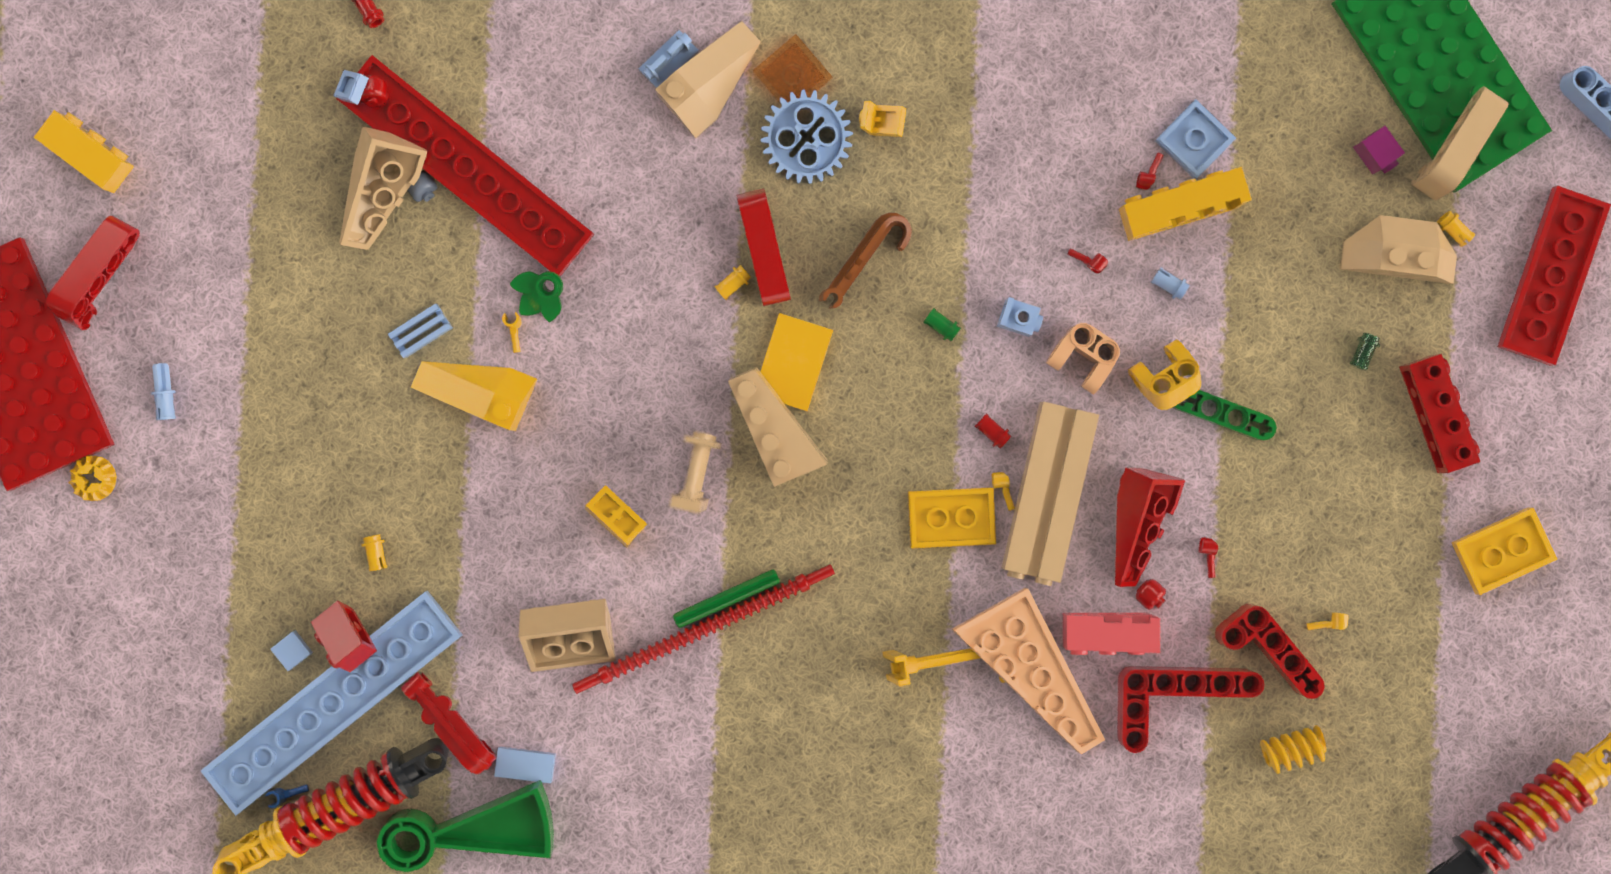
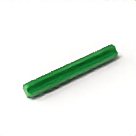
[673,569,780,628]

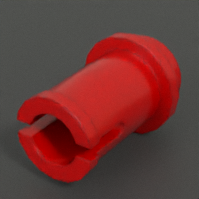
[351,0,384,28]
[974,413,1012,449]

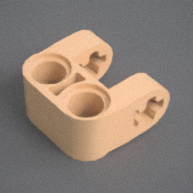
[1046,323,1120,395]

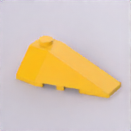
[411,361,537,431]

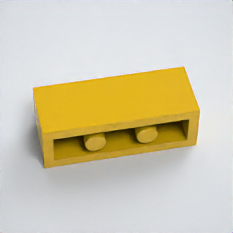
[33,110,134,193]

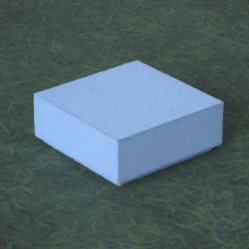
[334,70,369,105]
[271,630,313,671]

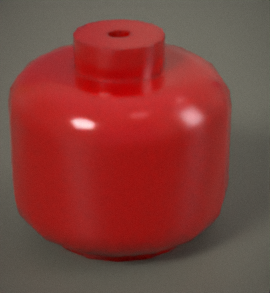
[360,75,388,107]
[1136,579,1166,610]

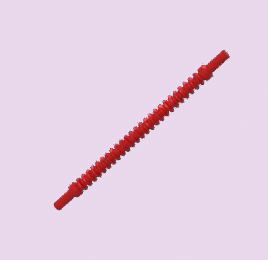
[572,564,835,694]

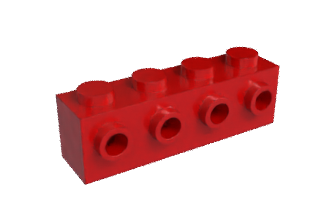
[1399,353,1481,473]

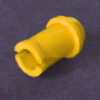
[1437,211,1475,247]
[714,265,751,300]
[361,534,388,571]

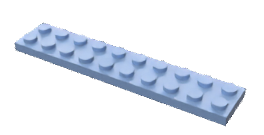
[201,591,463,816]

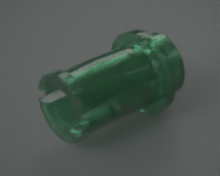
[1349,333,1380,371]

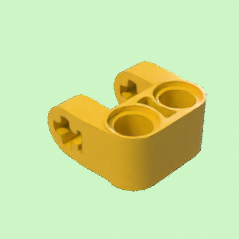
[1127,339,1202,410]

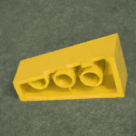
[1119,166,1252,241]

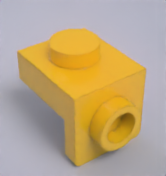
[859,101,906,137]

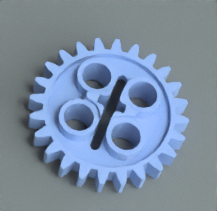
[761,90,853,184]

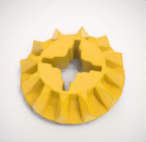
[68,456,116,501]

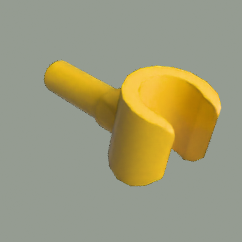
[502,312,522,353]
[992,472,1015,511]
[1306,612,1348,630]

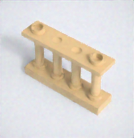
[669,431,721,513]

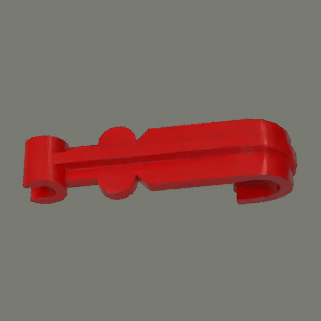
[401,672,497,775]

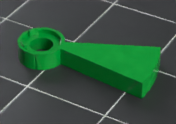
[377,780,554,872]

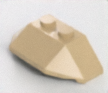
[1340,215,1457,284]

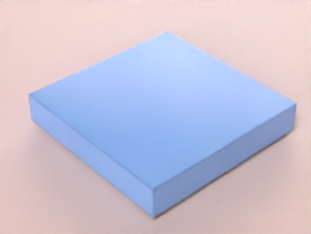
[1155,99,1236,179]

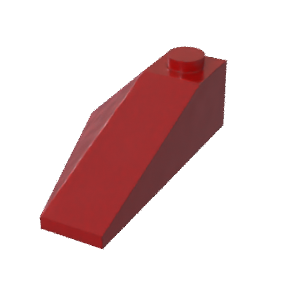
[1115,467,1185,587]

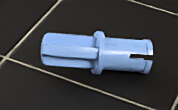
[151,363,176,420]

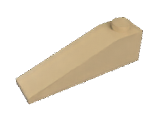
[655,21,761,138]
[339,127,427,250]

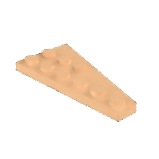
[952,588,1105,754]

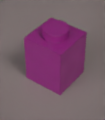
[1353,126,1405,175]

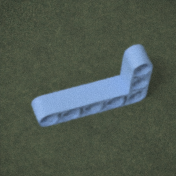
[1559,66,1611,139]

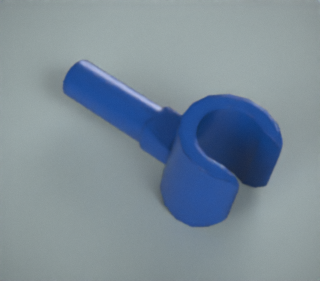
[265,784,310,808]

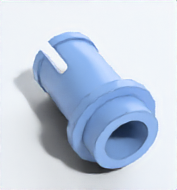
[1151,267,1190,300]

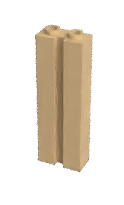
[1001,401,1099,586]

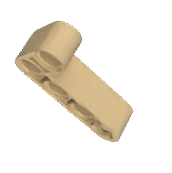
[1411,86,1509,201]

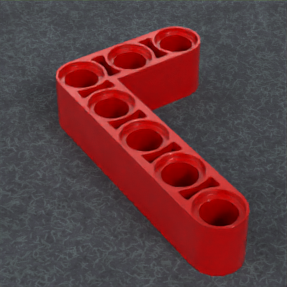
[1117,666,1265,753]

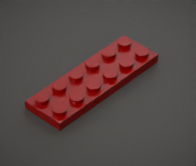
[1497,185,1611,366]

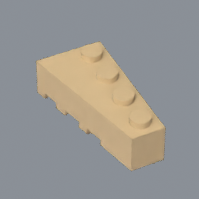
[728,367,828,487]

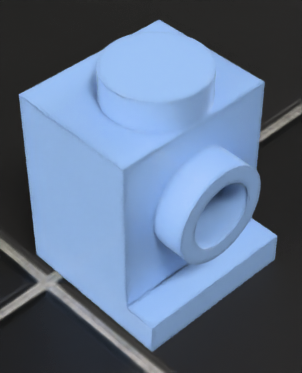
[997,297,1044,337]

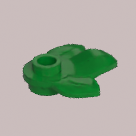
[510,271,564,322]

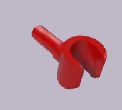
[1135,153,1164,190]
[1067,248,1108,274]
[1198,537,1218,578]

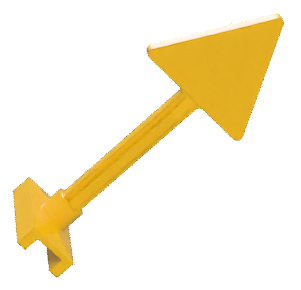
[882,648,1006,686]

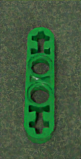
[1172,390,1277,441]

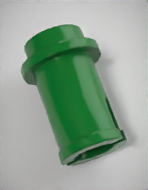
[923,308,961,342]

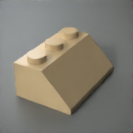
[519,599,616,672]

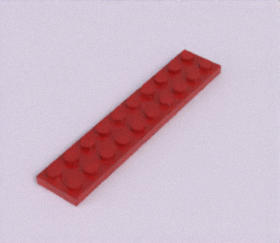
[336,55,595,277]

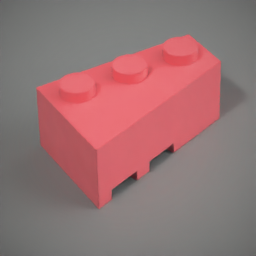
[1063,612,1160,655]

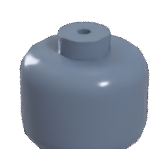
[407,172,437,202]

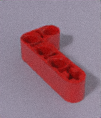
[736,188,791,307]
[46,215,140,331]
[1215,603,1325,699]

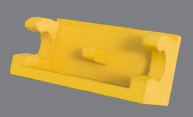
[585,485,647,548]

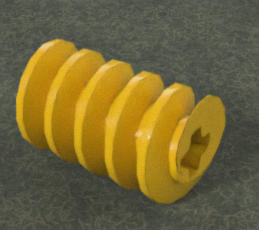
[1260,725,1327,774]

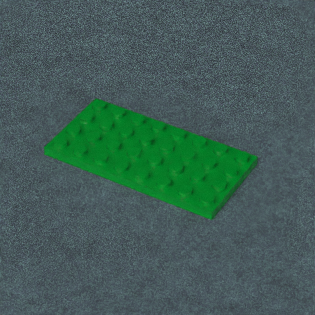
[1331,0,1553,193]

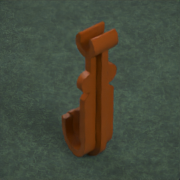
[819,213,912,309]

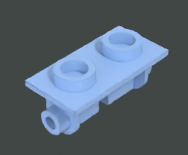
[638,30,699,88]

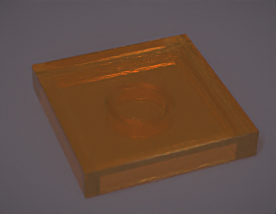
[753,34,833,105]

